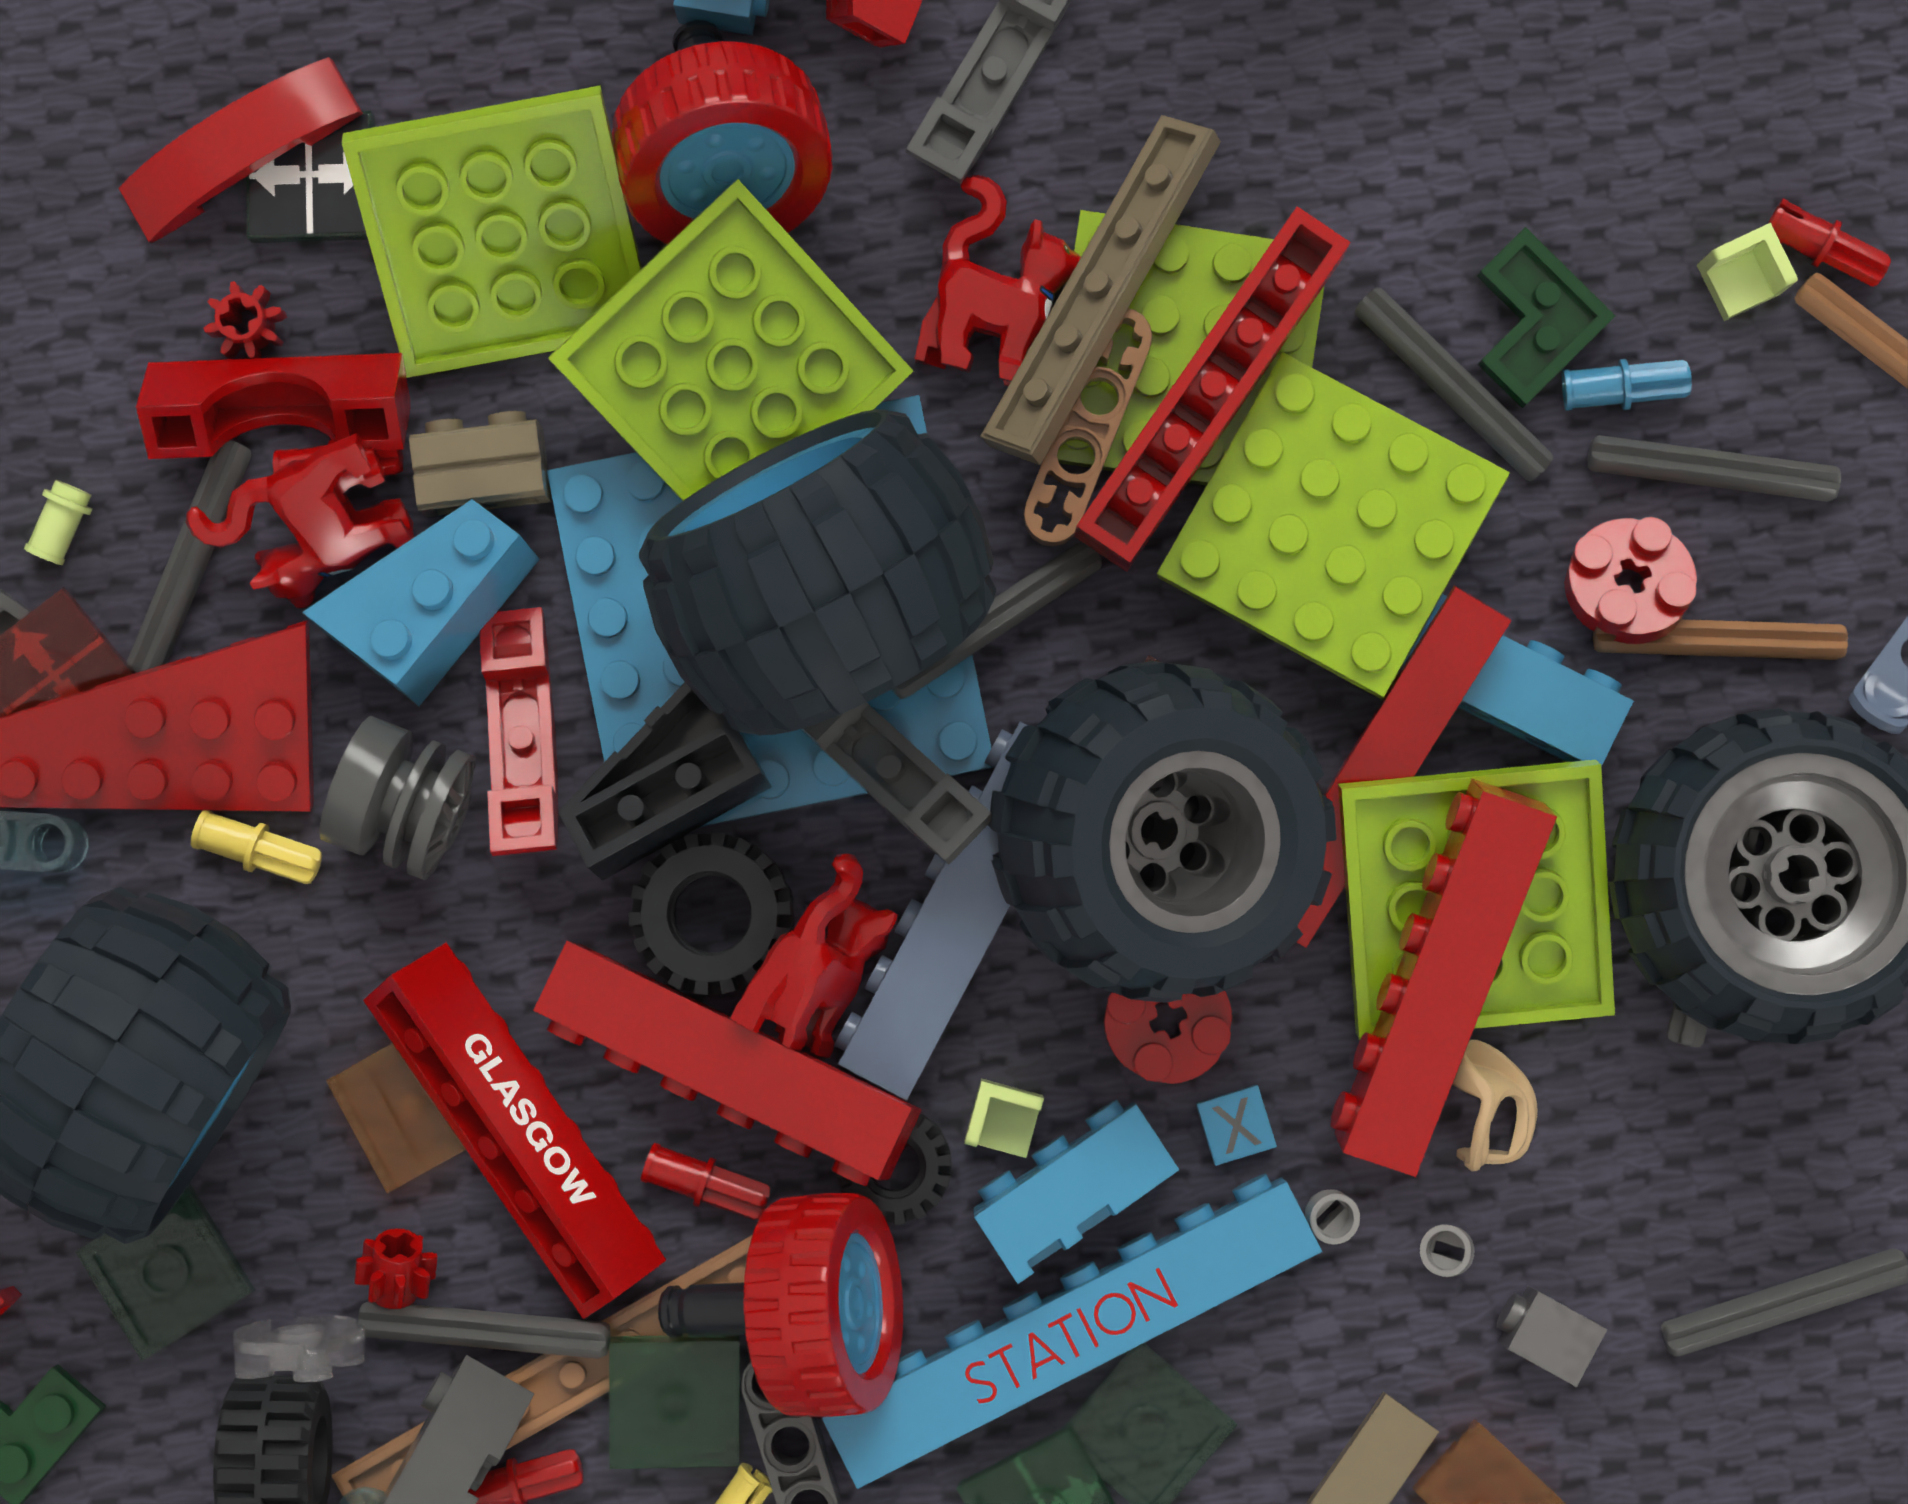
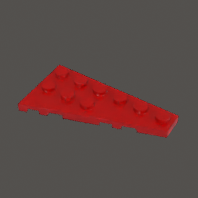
[0,619,314,812]

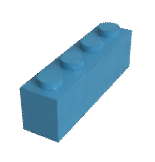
[1397,594,1634,767]

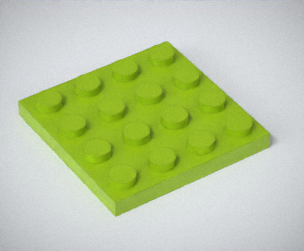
[341,85,642,378]
[548,179,914,501]
[1057,210,1325,486]
[1157,352,1510,700]
[1338,759,1615,1040]

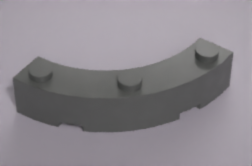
[365,1355,534,1504]

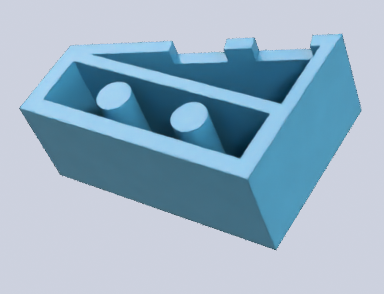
[302,499,540,706]

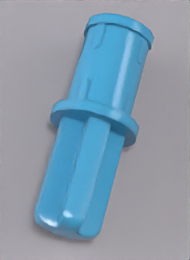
[1561,359,1692,411]

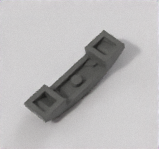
[905,0,1072,184]
[801,702,992,865]

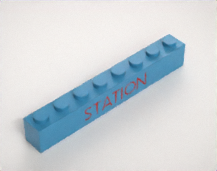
[822,1173,1322,1489]

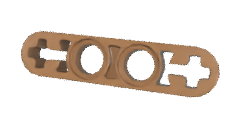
[1024,309,1152,547]

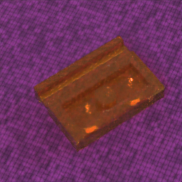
[326,1043,466,1193]
[1412,1419,1566,1504]

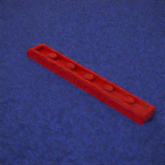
[1297,585,1512,948]

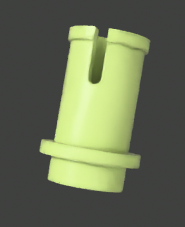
[24,480,92,565]

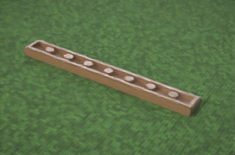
[331,1235,752,1504]

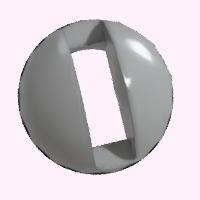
[1305,1189,1360,1245]
[1420,1225,1475,1277]

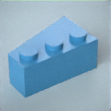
[974,1099,1179,1284]

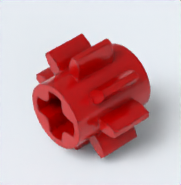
[203,281,287,359]
[354,1228,438,1309]

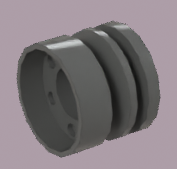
[319,716,476,880]

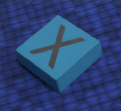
[1195,1085,1277,1166]

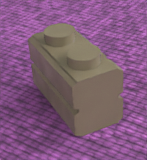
[409,411,552,518]

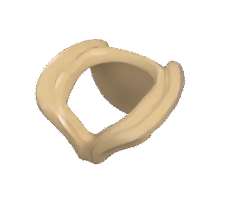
[1452,1040,1538,1171]

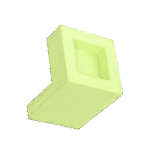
[1697,223,1798,321]
[964,1078,1044,1158]

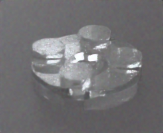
[233,1315,365,1382]

